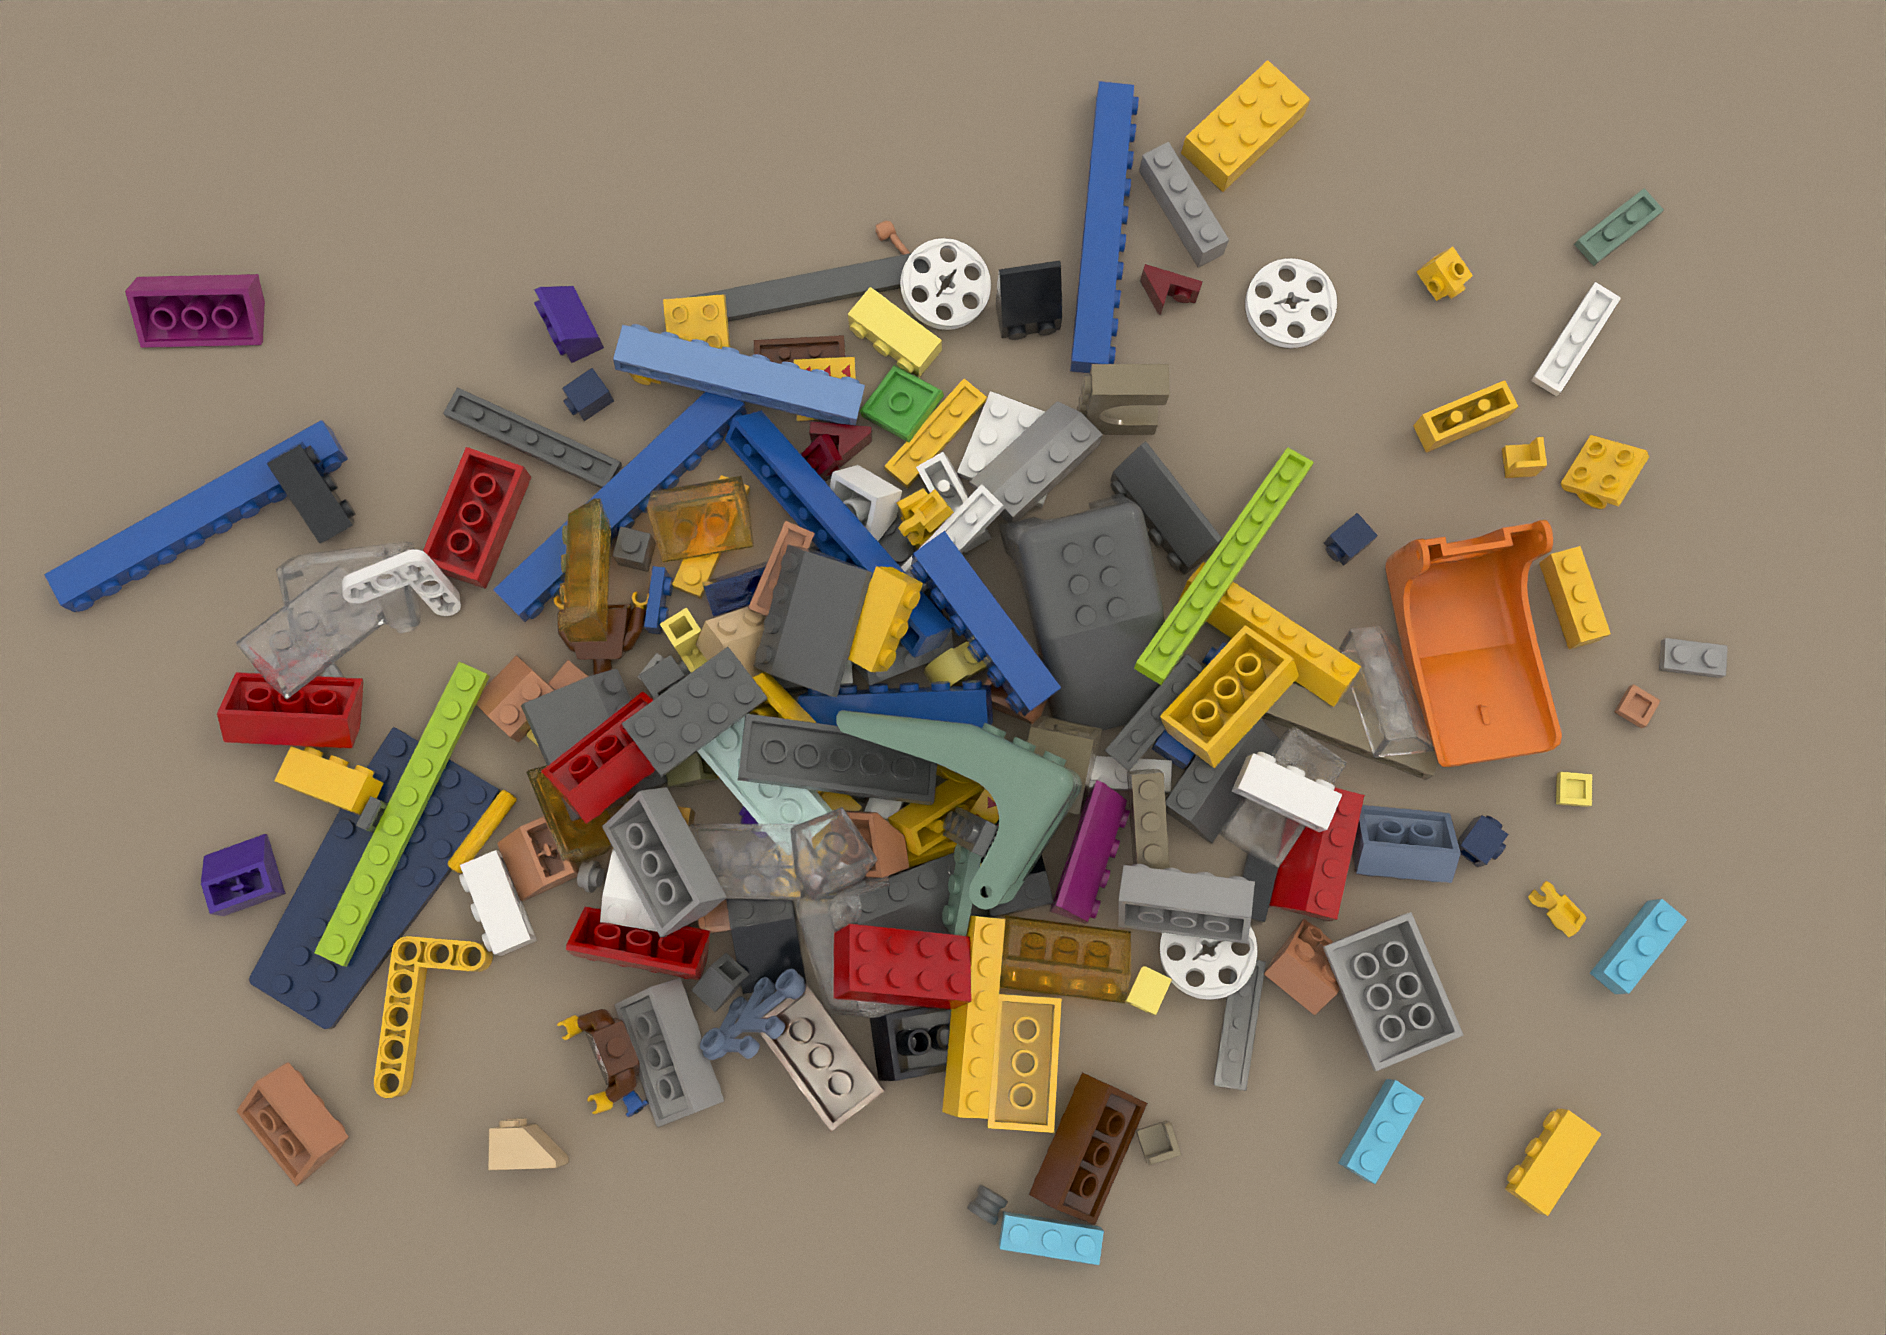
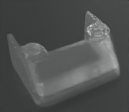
[796,876,913,1018]

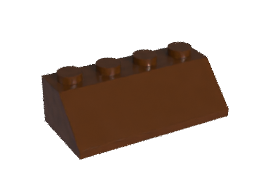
[1029,1072,1148,1225]

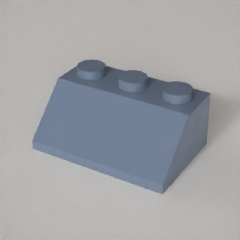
[1353,805,1461,883]

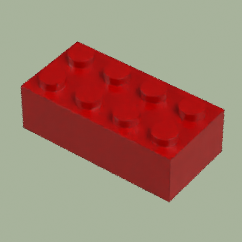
[423,447,531,589]
[833,924,972,1009]

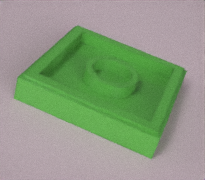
[859,365,944,442]

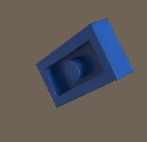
[644,566,673,634]

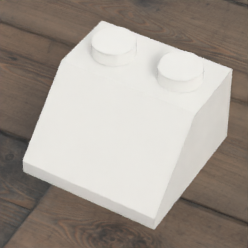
[830,465,902,541]
[600,848,657,932]

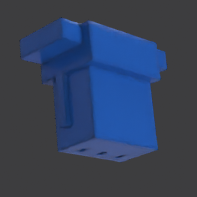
[622,1091,649,1117]

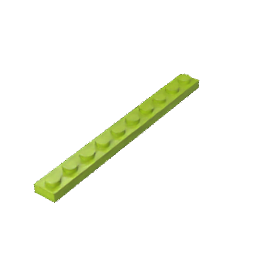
[1134,447,1314,686]
[314,662,490,967]

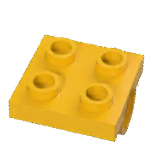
[663,295,730,349]
[1560,435,1649,509]

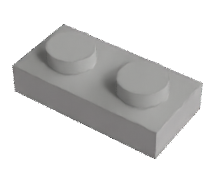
[1659,638,1727,678]

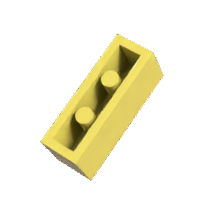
[848,287,942,378]

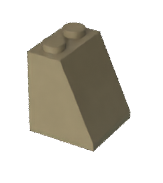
[1027,716,1102,817]

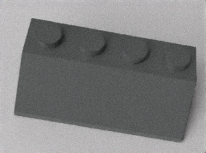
[1110,441,1222,575]
[1165,718,1281,844]

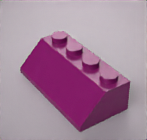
[125,274,265,348]

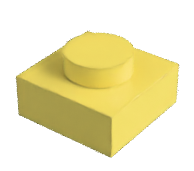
[1556,772,1592,807]

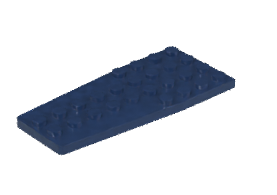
[249,727,501,1029]

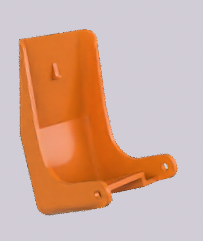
[1385,520,1562,767]

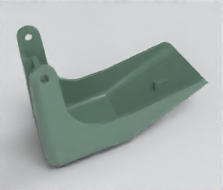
[836,710,1082,910]

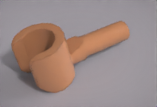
[875,221,910,255]

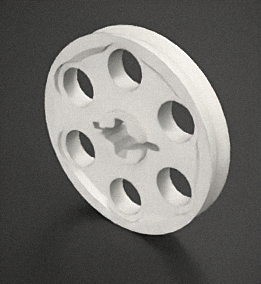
[900,238,991,330]
[1245,258,1337,348]
[1160,926,1257,1000]

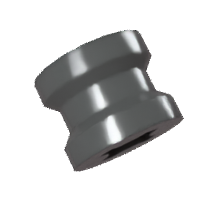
[967,1184,1008,1225]

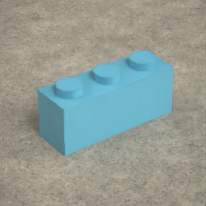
[1590,899,1687,994]
[1338,1079,1424,1184]
[999,1211,1104,1265]

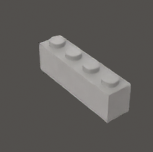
[1139,142,1229,268]

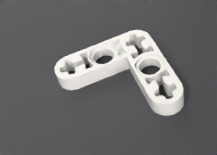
[342,550,461,616]

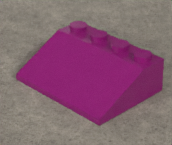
[1049,780,1130,924]

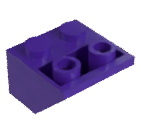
[534,286,604,363]
[201,834,286,916]

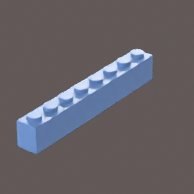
[613,324,865,425]

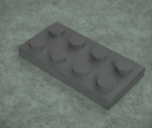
[621,647,767,778]

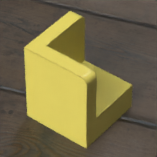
[1123,966,1172,1015]

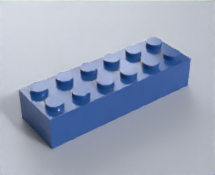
[910,531,1061,717]

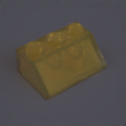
[647,476,754,563]
[526,765,613,863]

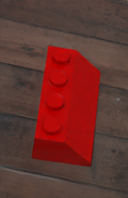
[217,672,364,748]
[541,692,655,824]
[1269,787,1365,922]
[566,906,711,980]

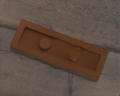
[754,335,846,364]

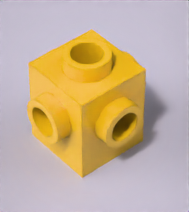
[1416,246,1473,301]

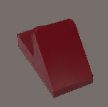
[1140,264,1203,315]
[809,421,872,467]
[801,434,843,481]

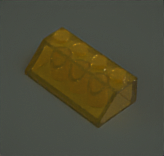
[558,498,611,642]
[1000,915,1131,1004]

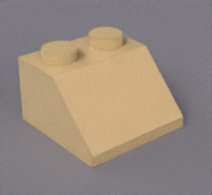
[696,606,772,678]
[488,1118,569,1170]

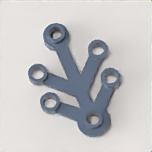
[700,969,806,1060]

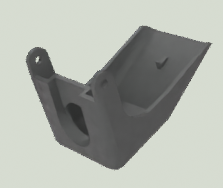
[999,494,1165,731]

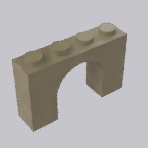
[1076,364,1170,435]

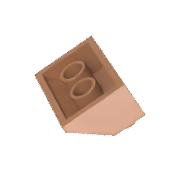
[236,1062,349,1186]

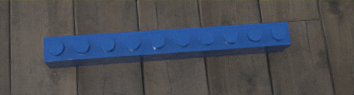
[1070,81,1139,373]
[493,392,747,622]
[724,410,953,658]
[44,420,348,612]

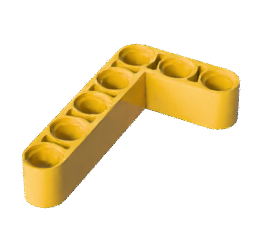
[374,936,493,1098]

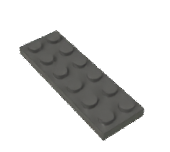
[737,714,937,805]

